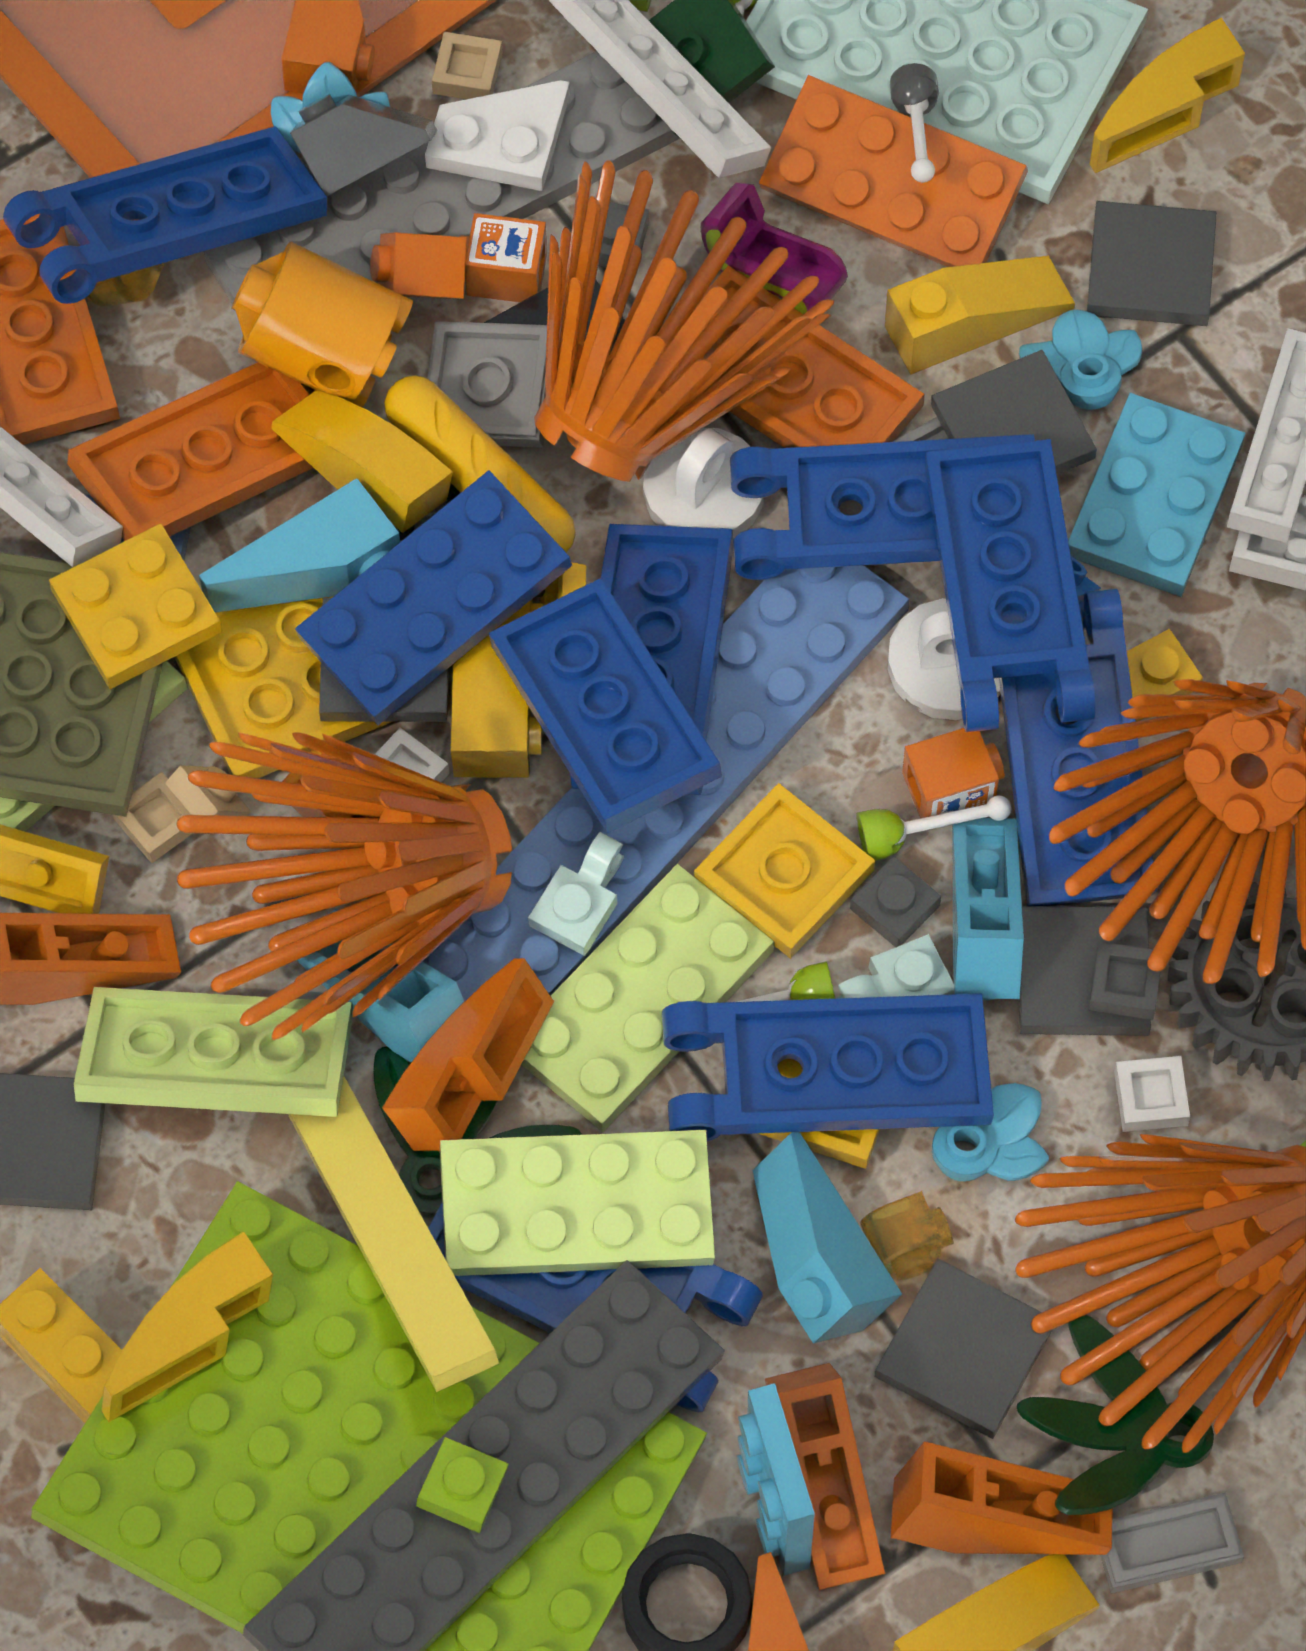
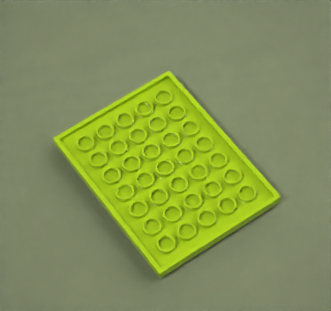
[31,1181,707,1651]

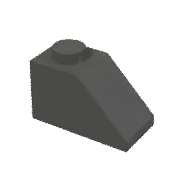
[290,94,438,196]

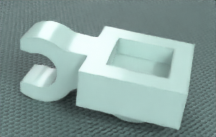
[528,832,624,956]
[836,934,954,999]

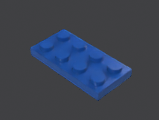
[295,470,572,725]
[489,578,722,834]

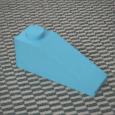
[199,478,400,612]
[952,818,1024,1000]
[297,908,465,1062]
[752,1132,902,1344]

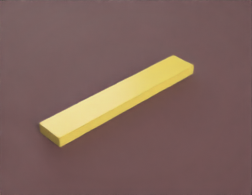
[288,1077,499,1392]

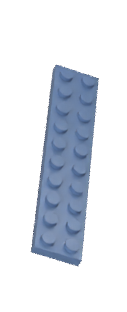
[423,565,909,1001]

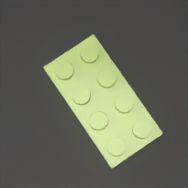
[521,864,774,1132]
[74,987,353,1117]
[440,1130,715,1276]

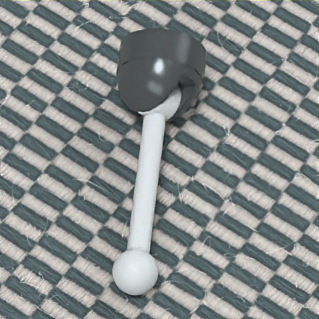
[890,63,939,183]

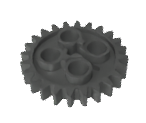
[1167,882,1306,1081]

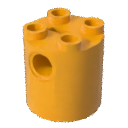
[231,242,413,407]

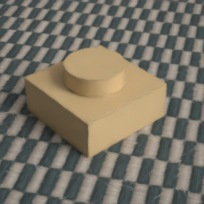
[432,32,503,99]
[165,765,251,816]
[113,771,193,863]

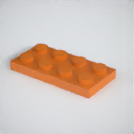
[759,75,1028,267]
[0,214,120,445]
[694,265,925,448]
[67,362,313,541]

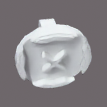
[643,428,764,538]
[887,598,1001,720]

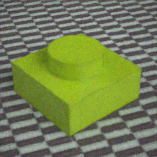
[416,1437,509,1533]

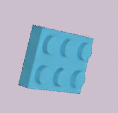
[1068,393,1246,597]
[737,1383,815,1576]

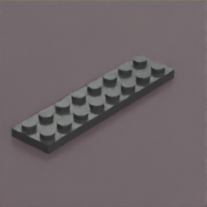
[243,1260,725,1651]

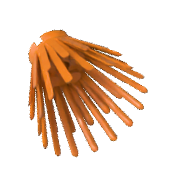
[534,160,834,482]
[1049,679,1306,984]
[176,732,512,1040]
[1015,1134,1306,1453]

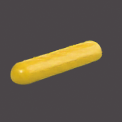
[384,375,576,553]

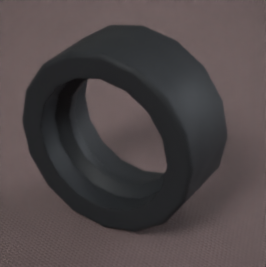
[622,1533,752,1651]

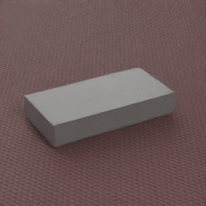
[1100,1493,1244,1594]

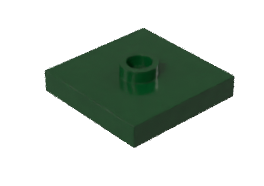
[648,0,775,139]

